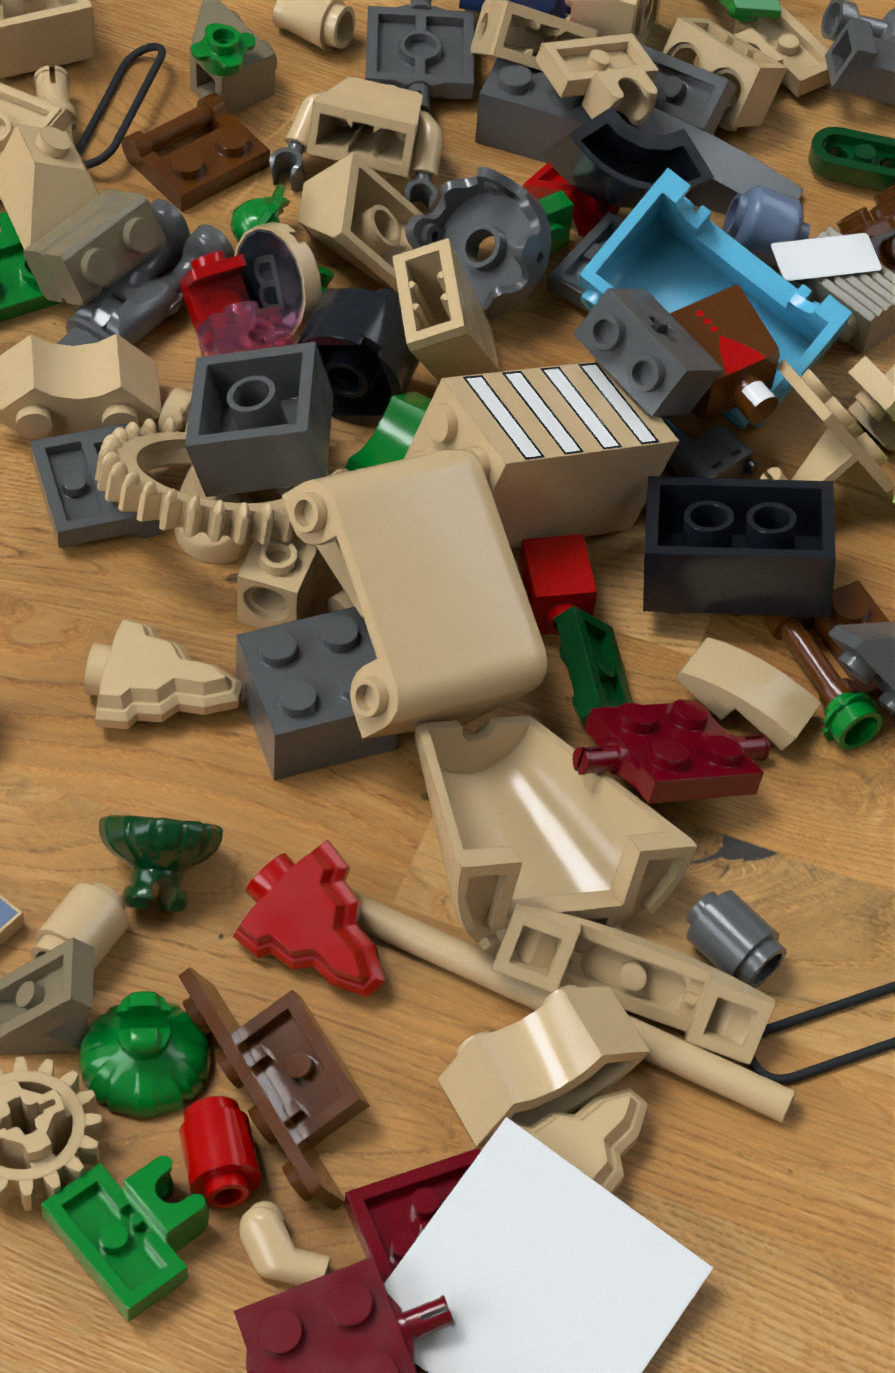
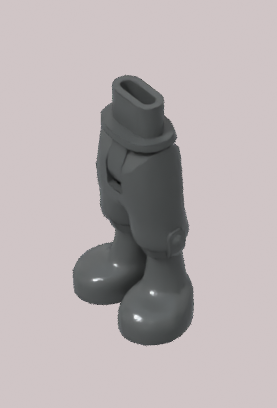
[57,199,235,346]

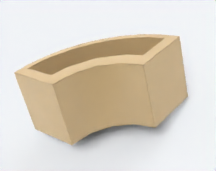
[0,334,162,438]
[438,985,650,1147]

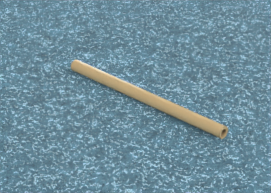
[352,890,796,1123]

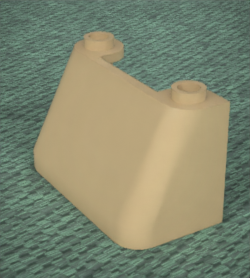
[282,450,548,739]

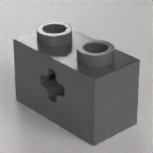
[573,288,724,417]

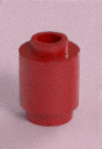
[179,1096,261,1209]

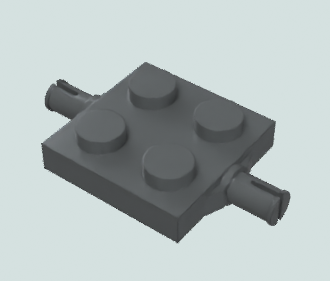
[365,0,474,114]

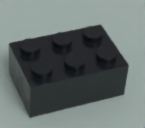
[643,476,836,618]

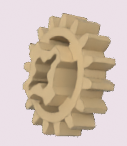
[0,1056,103,1211]

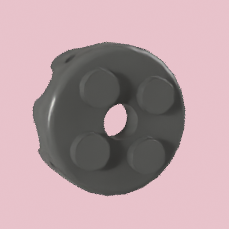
[405,167,552,319]

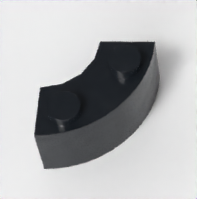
[542,107,714,208]

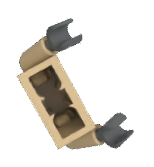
[269,77,444,215]

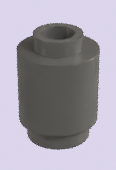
[686,890,787,988]

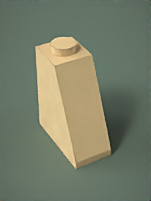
[392,238,499,382]

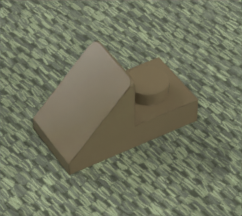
[0,937,94,1055]

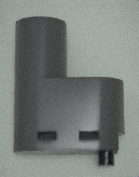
[661,418,759,479]

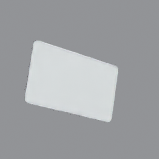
[771,233,882,281]

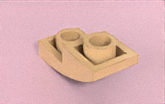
[675,637,821,750]

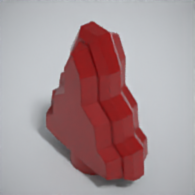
[232,840,387,998]

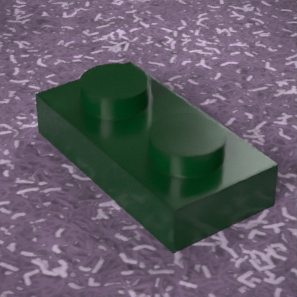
[555,605,633,724]

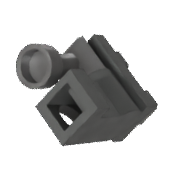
[821,0,895,105]

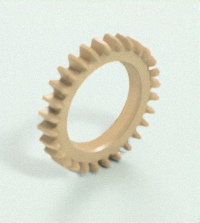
[95,417,328,545]

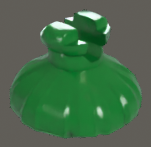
[79,991,211,1118]

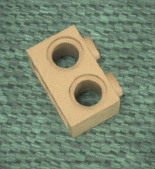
[662,17,788,131]

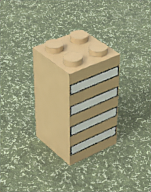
[404,361,679,548]

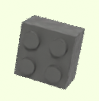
[185,342,334,497]
[236,607,397,780]

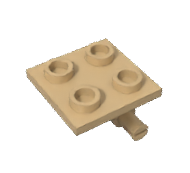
[760,359,895,493]

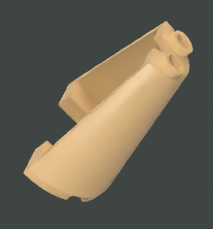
[415,715,697,958]

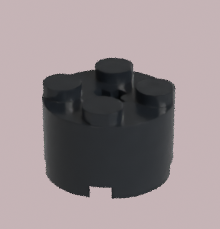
[297,288,420,424]

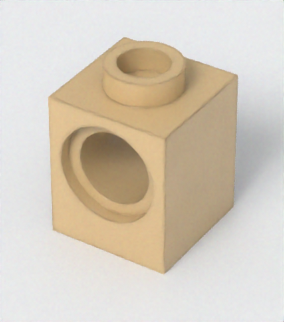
[237,537,318,629]

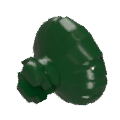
[99,815,223,912]

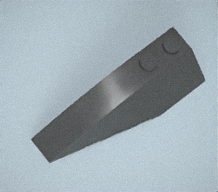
[475,59,803,215]

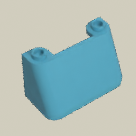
[578,168,852,429]

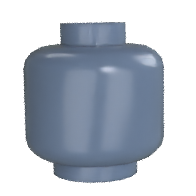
[723,185,810,267]

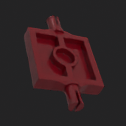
[572,699,770,804]
[234,1256,455,1373]

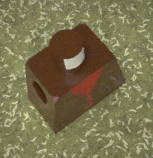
[670,284,780,424]

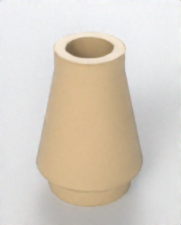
[272,0,355,52]

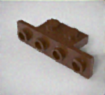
[178,967,370,1211]

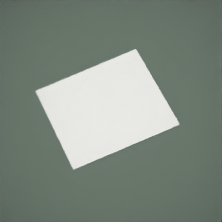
[384,1117,713,1373]

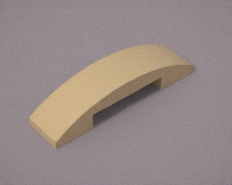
[491,904,775,1065]

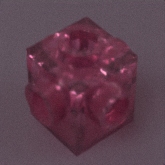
[196,301,293,357]

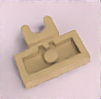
[733,3,831,97]
[535,33,659,126]

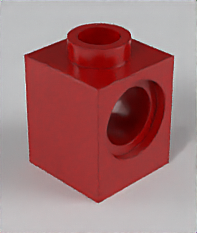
[518,534,597,635]

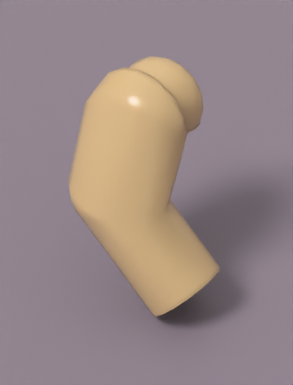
[239,1201,331,1286]

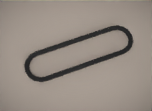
[76,43,166,169]
[747,981,895,1085]

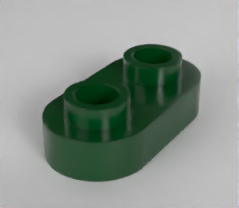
[808,127,895,191]

